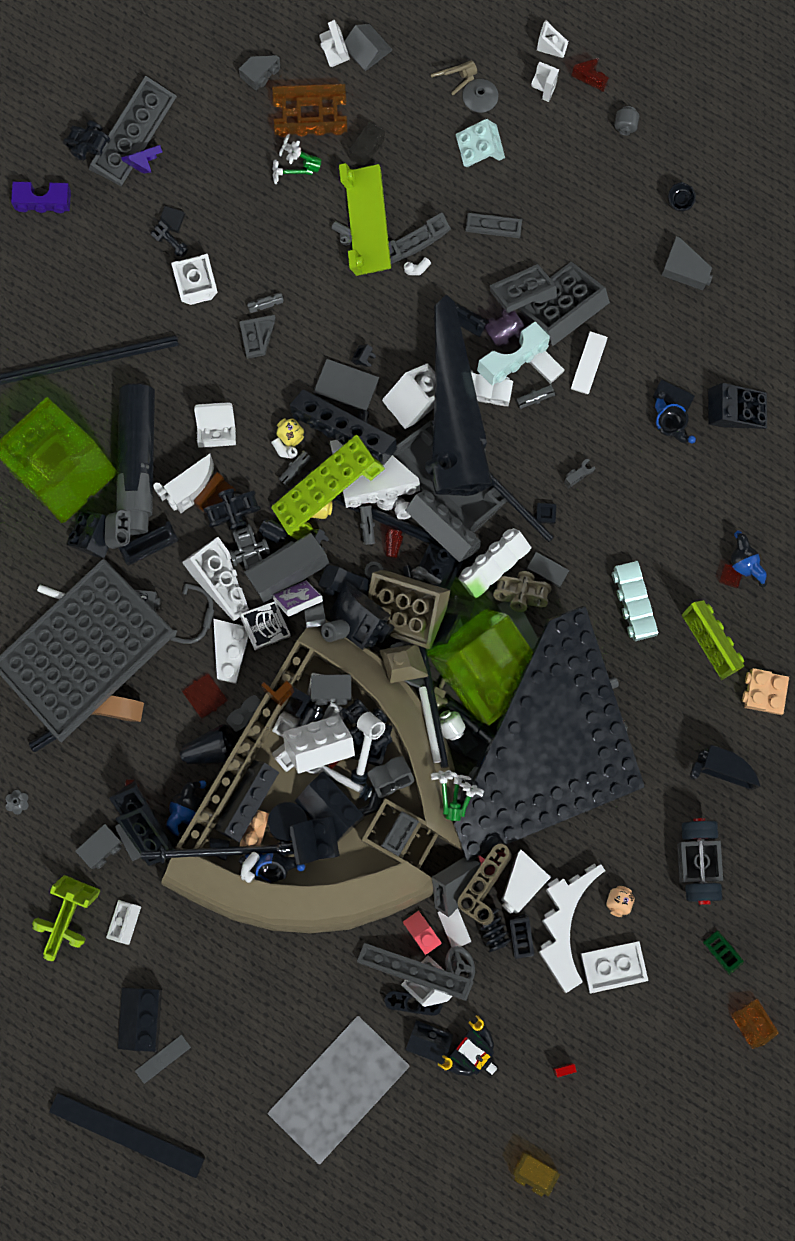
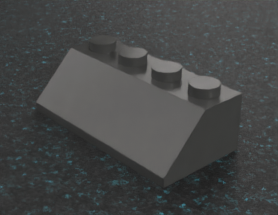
[405,490,481,562]

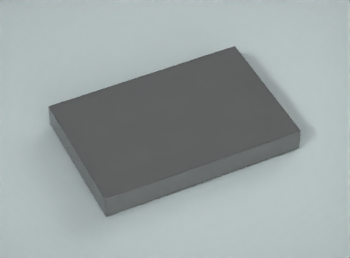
[314,359,379,411]

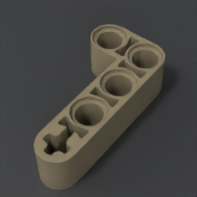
[458,844,511,925]

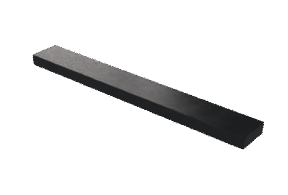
[49,1093,205,1178]

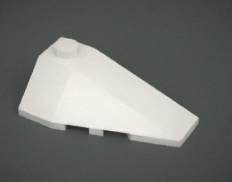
[182,537,249,621]

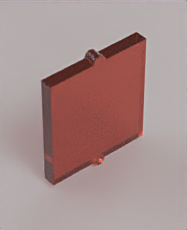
[182,673,228,719]

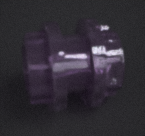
[485,309,525,346]

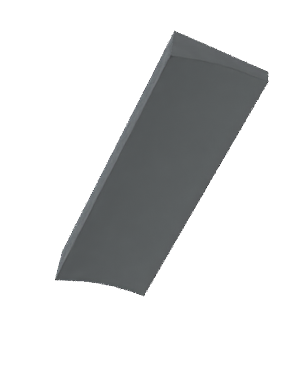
[89,76,177,187]

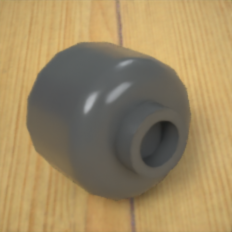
[614,106,640,136]

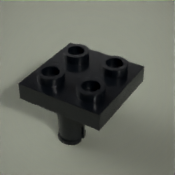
[419,543,464,590]

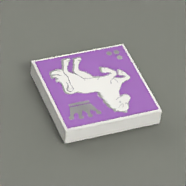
[272,580,323,616]

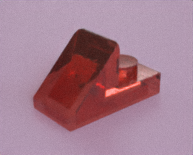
[572,58,609,92]

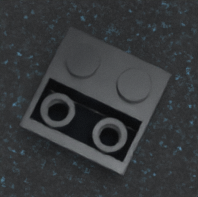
[66,511,109,558]

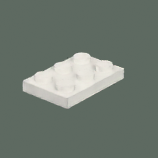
[581,941,648,993]

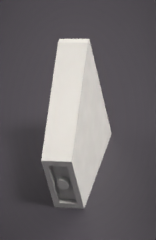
[330,440,420,508]

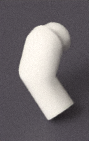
[271,437,297,459]
[240,852,260,883]

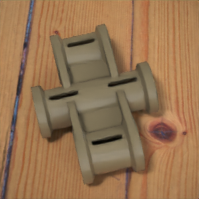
[493,571,551,612]

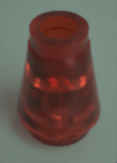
[385,529,404,558]

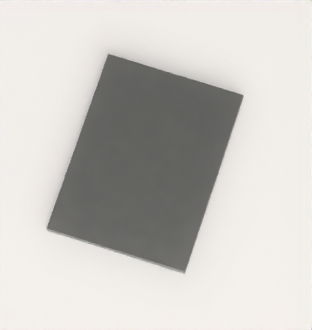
[0,558,176,743]

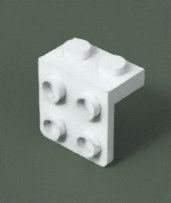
[194,403,236,448]

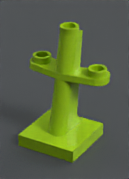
[32,875,100,961]

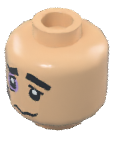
[606,886,635,917]

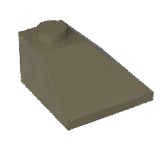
[380,644,428,683]

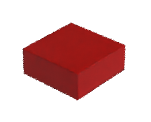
[553,1063,577,1078]

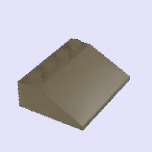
[368,570,450,649]

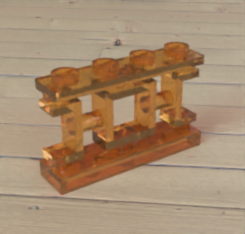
[273,84,347,137]

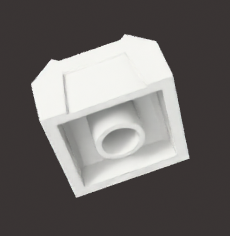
[172,254,217,305]

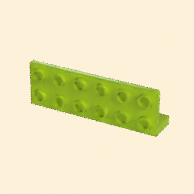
[339,163,391,276]
[272,435,385,540]

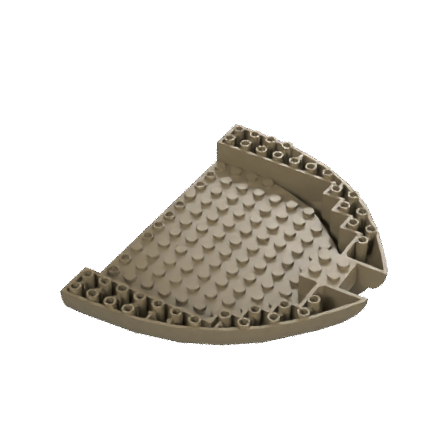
[161,619,462,933]

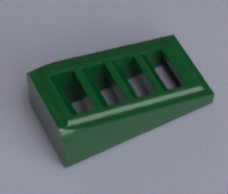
[703,930,744,975]

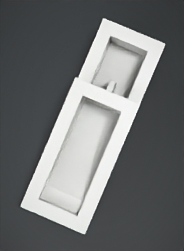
[571,332,608,394]

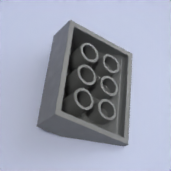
[518,261,610,346]

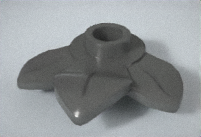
[411,566,442,586]

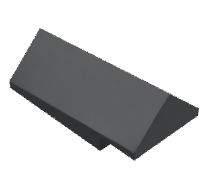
[244,532,329,603]

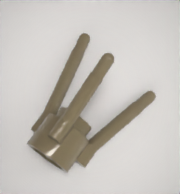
[430,60,477,95]

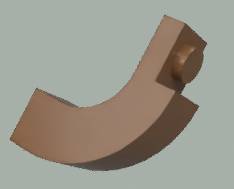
[91,695,144,722]

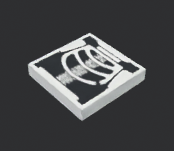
[240,601,291,650]

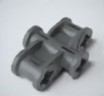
[229,524,270,570]

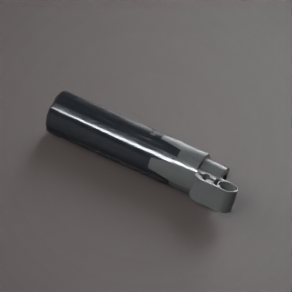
[105,383,155,549]

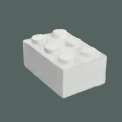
[283,715,355,774]

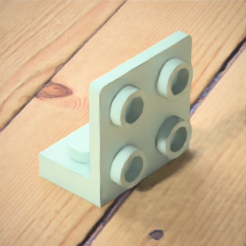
[456,119,505,167]

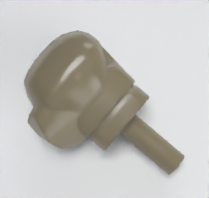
[434,678,448,710]

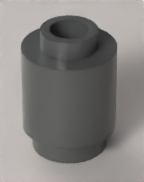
[321,620,350,642]

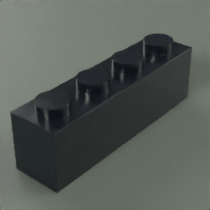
[214,760,279,842]

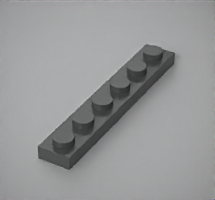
[357,943,473,1001]

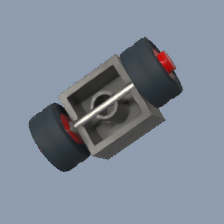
[677,818,723,905]

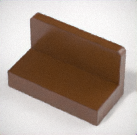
[194,472,236,514]
[261,681,294,706]

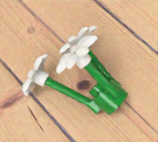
[272,134,321,184]
[431,770,484,821]

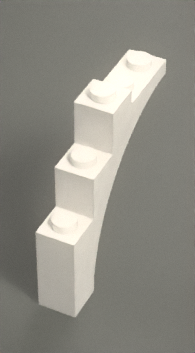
[539,863,605,993]

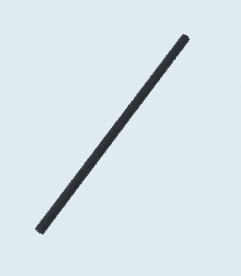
[403,566,449,768]

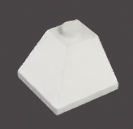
[401,955,452,1007]

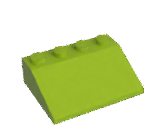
[682,600,744,680]

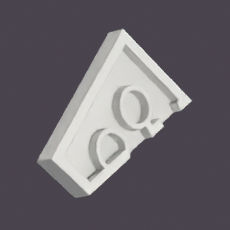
[213,619,249,684]

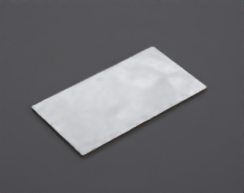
[268,1016,409,1164]

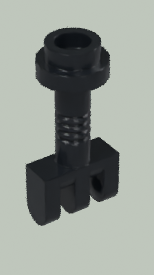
[150,219,189,257]

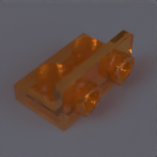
[731,999,779,1049]

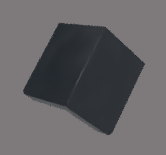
[285,687,312,719]

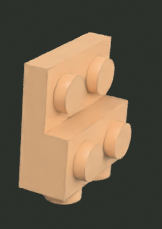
[742,668,789,715]

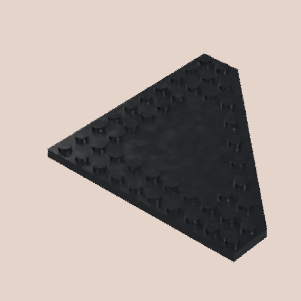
[453,606,645,861]

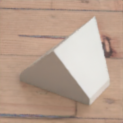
[537,20,569,58]

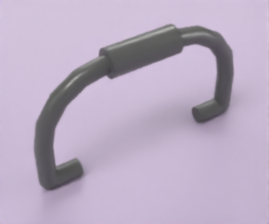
[170,584,214,644]

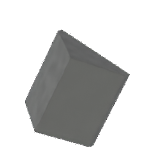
[344,24,392,71]

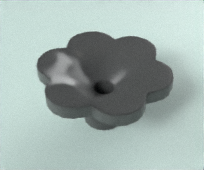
[5,790,29,815]

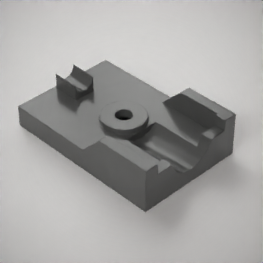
[489,264,557,313]

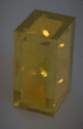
[512,1151,560,1197]

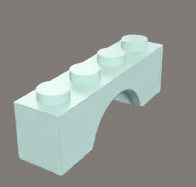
[477,322,550,386]

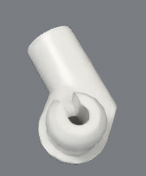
[404,258,431,275]

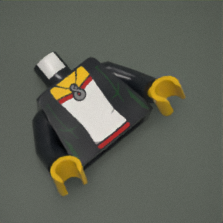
[438,1015,498,1076]

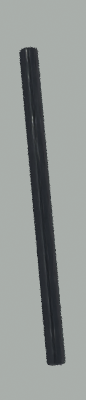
[0,335,178,385]
[332,493,479,563]

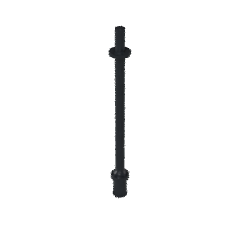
[141,841,294,864]

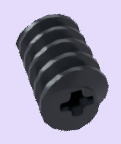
[477,908,511,953]

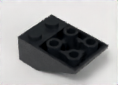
[708,383,767,429]

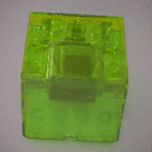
[0,397,117,523]
[427,609,533,725]

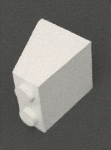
[382,363,435,429]
[501,850,551,914]

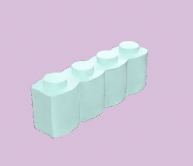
[612,561,658,641]

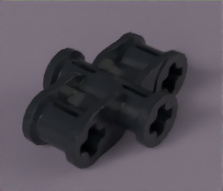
[63,120,110,161]
[203,488,261,530]
[341,698,393,754]

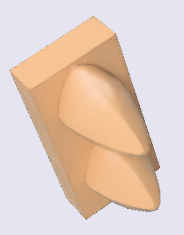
[239,810,270,847]

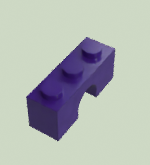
[11,182,71,213]

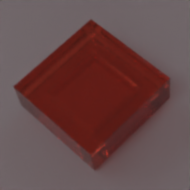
[719,564,742,588]

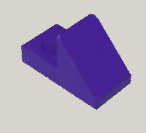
[121,145,162,174]

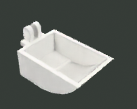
[153,454,214,513]

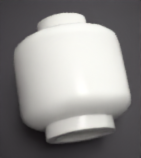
[440,710,465,740]

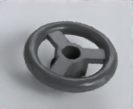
[445,946,475,981]

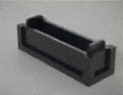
[119,521,179,566]

